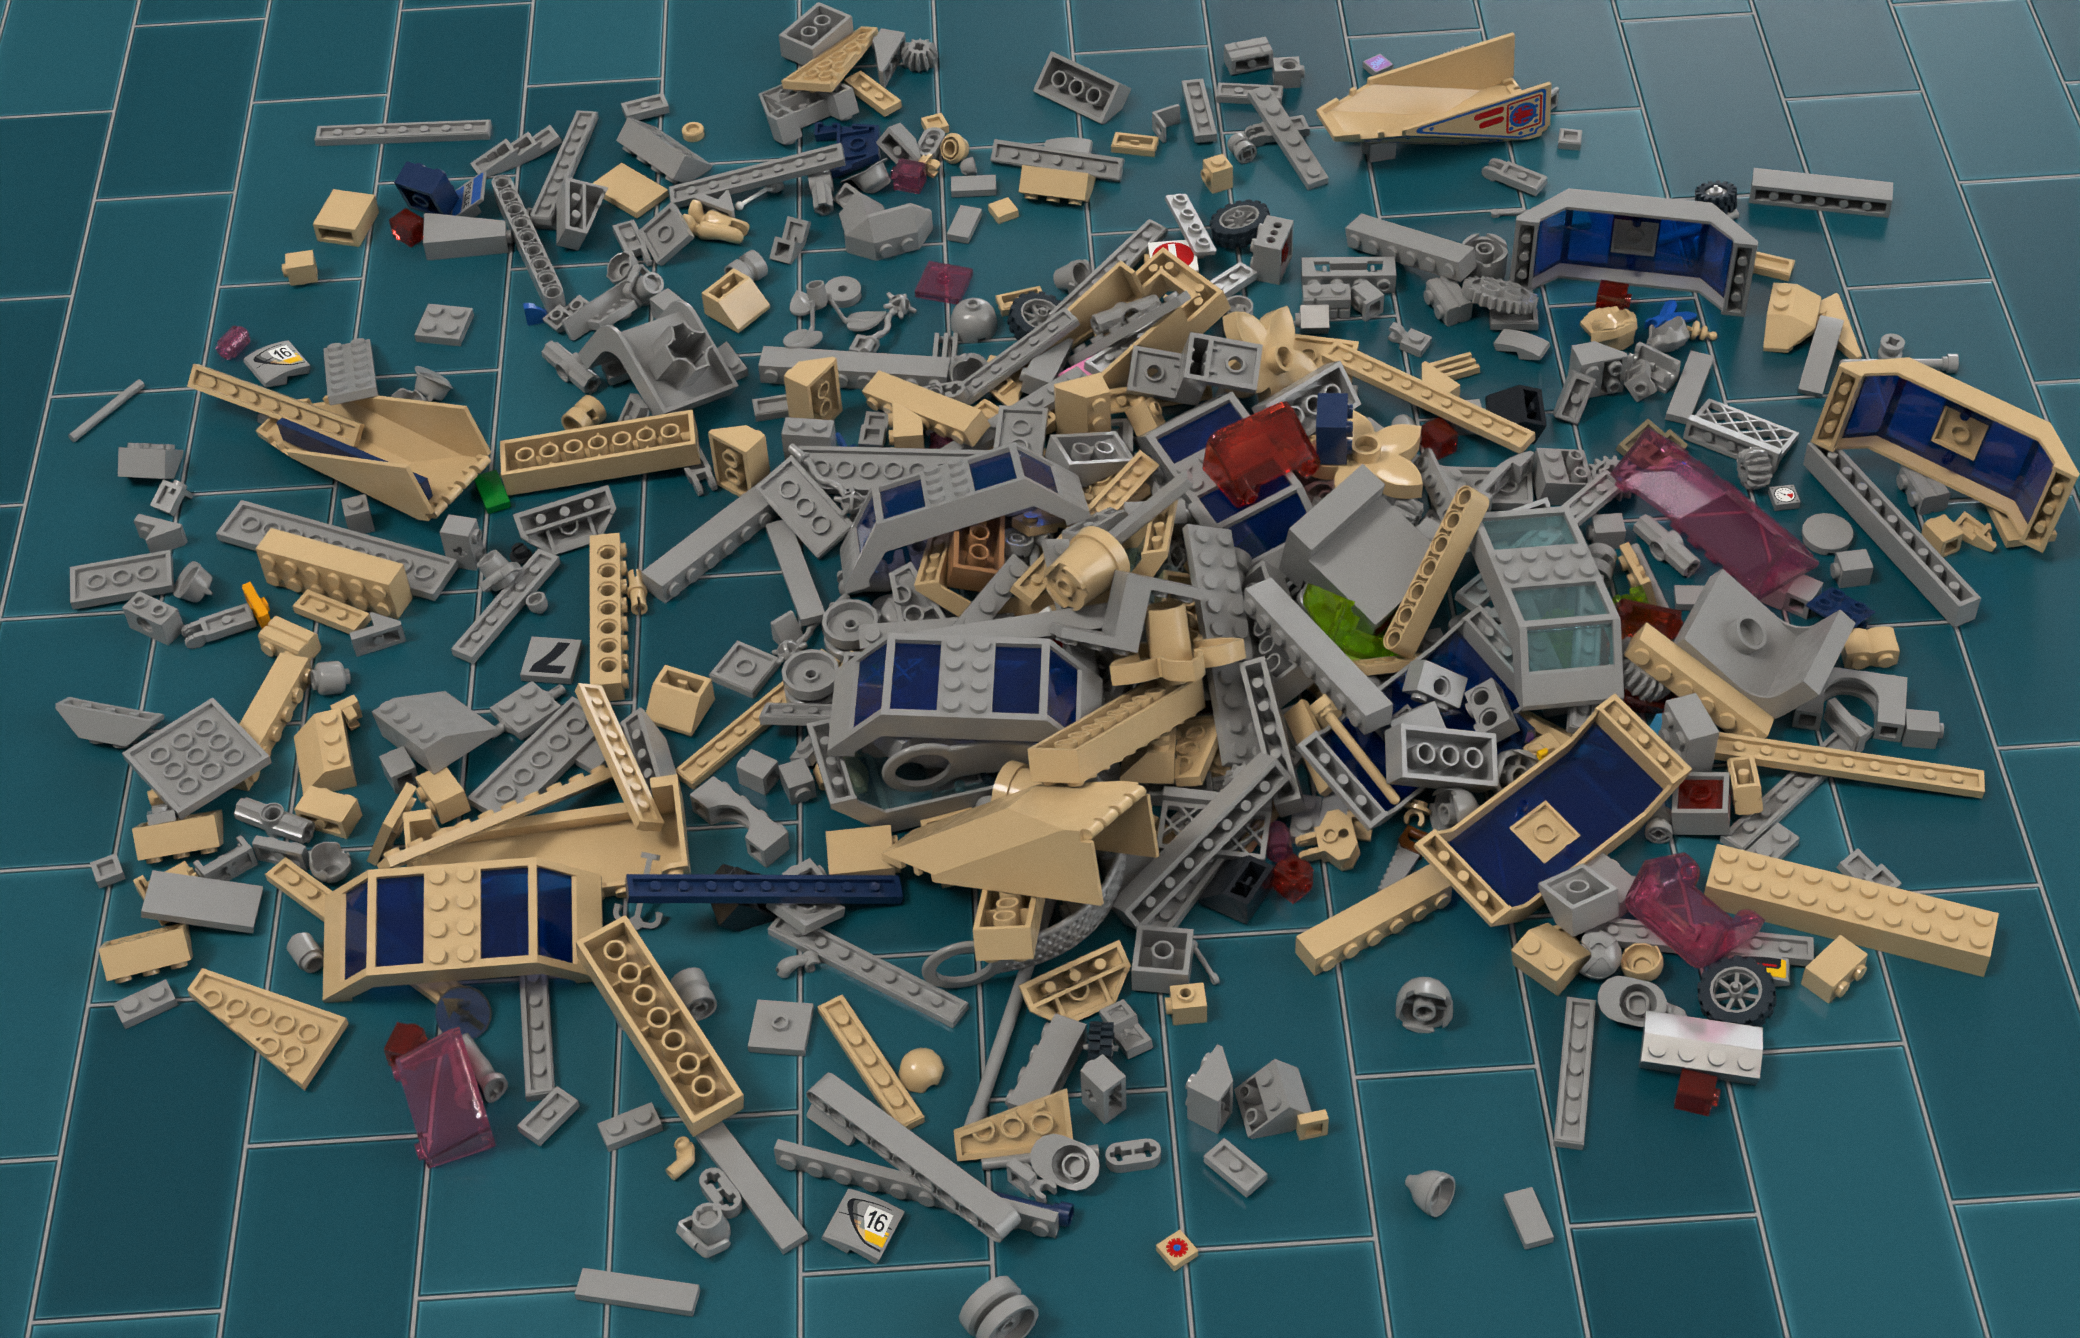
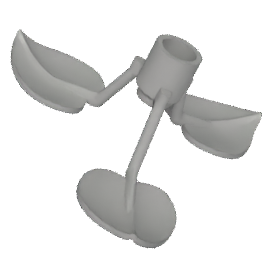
[783,280,887,349]

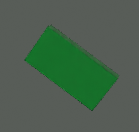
[474,470,511,514]

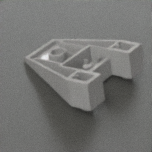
[759,83,859,145]

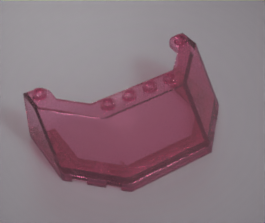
[1609,427,1819,600]

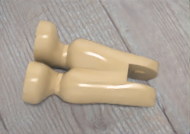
[682,200,750,244]

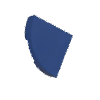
[523,303,548,326]

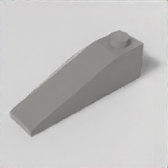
[889,562,946,664]

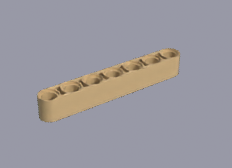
[1383,485,1489,658]

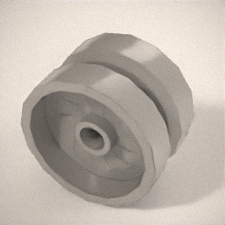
[822,599,879,663]
[782,649,839,704]
[959,1276,1038,1338]

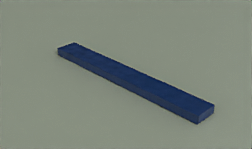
[276,418,433,501]

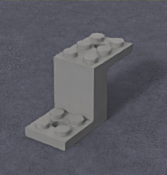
[1126,332,1263,406]
[1049,570,1204,656]

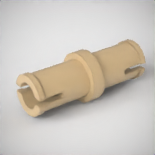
[627,569,648,615]

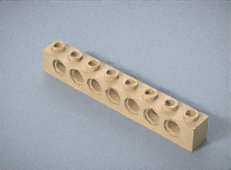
[590,533,629,701]

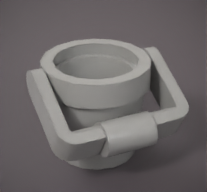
[1053,259,1092,294]
[623,264,664,308]
[477,550,522,592]
[676,1203,731,1258]

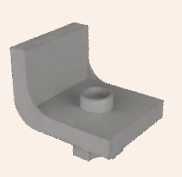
[578,300,739,416]
[1674,569,1855,719]

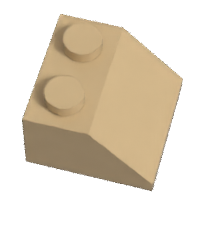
[1511,923,1591,996]

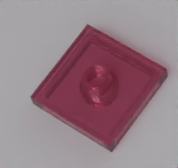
[915,261,973,304]

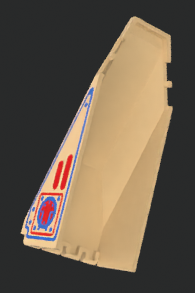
[1316,32,1552,145]

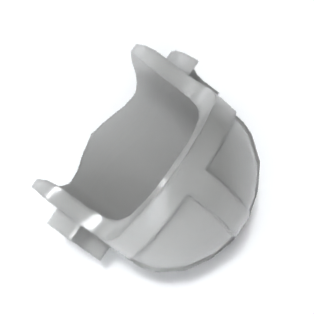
[948,353,988,382]
[1579,930,1622,980]

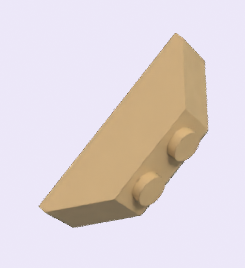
[1763,283,1821,353]
[1018,940,1131,1021]

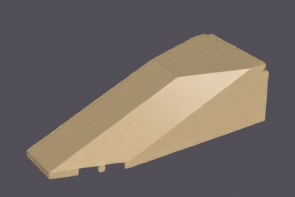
[255,395,491,521]
[881,781,1159,906]

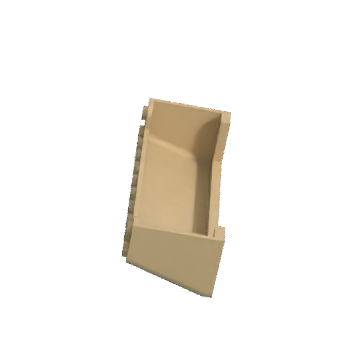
[403,774,691,924]

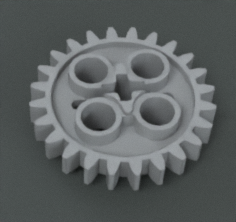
[1461,276,1539,315]

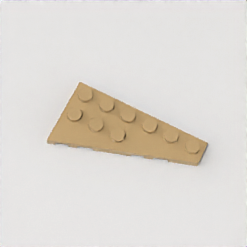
[187,968,349,1091]

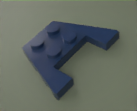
[814,122,881,179]

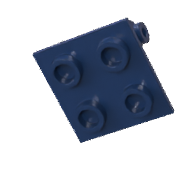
[1805,587,1875,629]

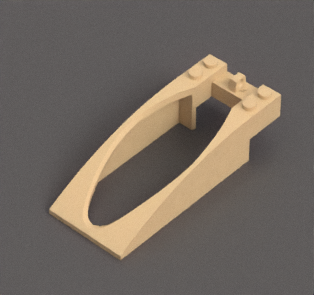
[989,247,1231,435]

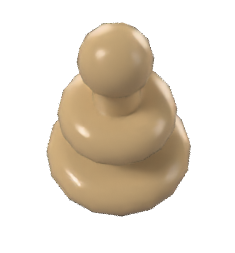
[1687,321,1717,340]

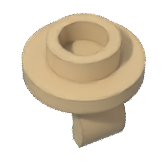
[917,153,941,178]
[1404,799,1432,828]

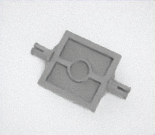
[490,681,566,740]

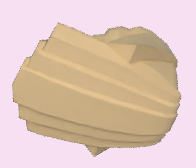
[1580,306,1638,351]

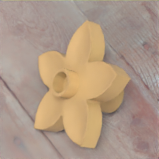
[1222,306,1318,403]
[1295,410,1423,499]
[1109,600,1246,686]

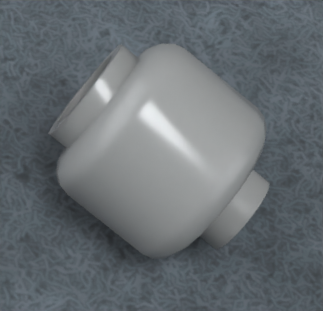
[310,661,350,696]

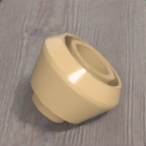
[940,133,969,164]

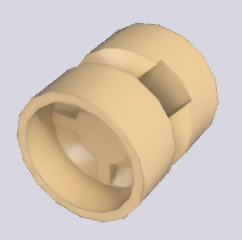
[561,395,607,430]

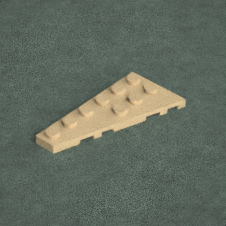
[781,26,879,93]

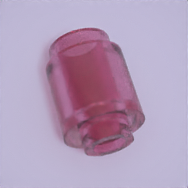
[216,326,250,360]
[1266,821,1293,862]

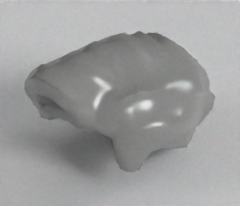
[1646,316,1690,353]

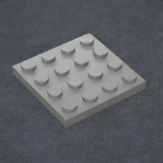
[122,698,272,820]

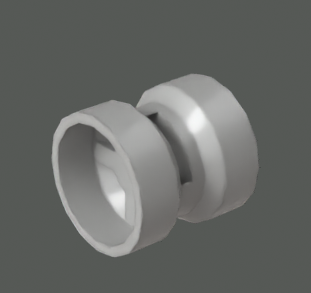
[1227,132,1257,164]
[1645,805,1673,844]

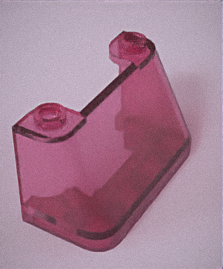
[1625,852,1765,968]
[391,1027,496,1169]

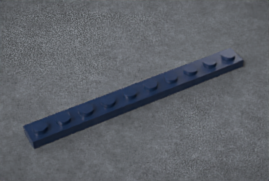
[625,874,903,904]

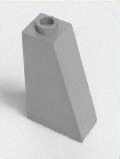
[423,213,513,260]

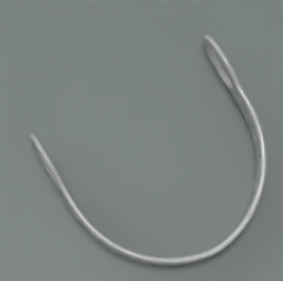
[882,740,1126,988]

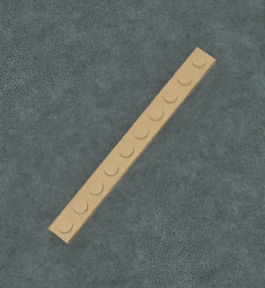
[1321,341,1535,454]
[1010,450,1159,607]
[1714,732,1985,798]
[377,764,613,869]
[265,857,467,1015]

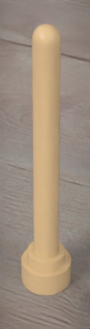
[1308,694,1400,805]

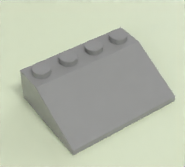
[372,691,499,774]

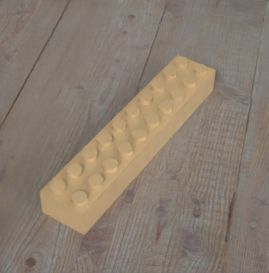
[1027,678,1205,787]
[1702,844,1999,977]

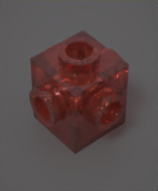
[1273,853,1313,904]

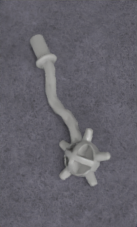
[861,292,917,352]
[787,443,867,517]
[772,593,851,665]

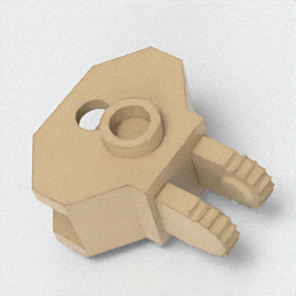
[1295,809,1360,871]

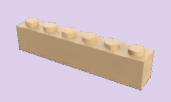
[862,370,991,447]
[1624,623,1774,739]
[233,653,313,791]
[1295,864,1452,976]

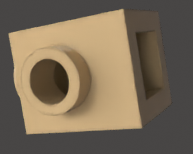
[1201,154,1233,194]
[282,250,318,286]
[1125,396,1165,437]
[1921,514,1964,557]
[1165,983,1207,1026]

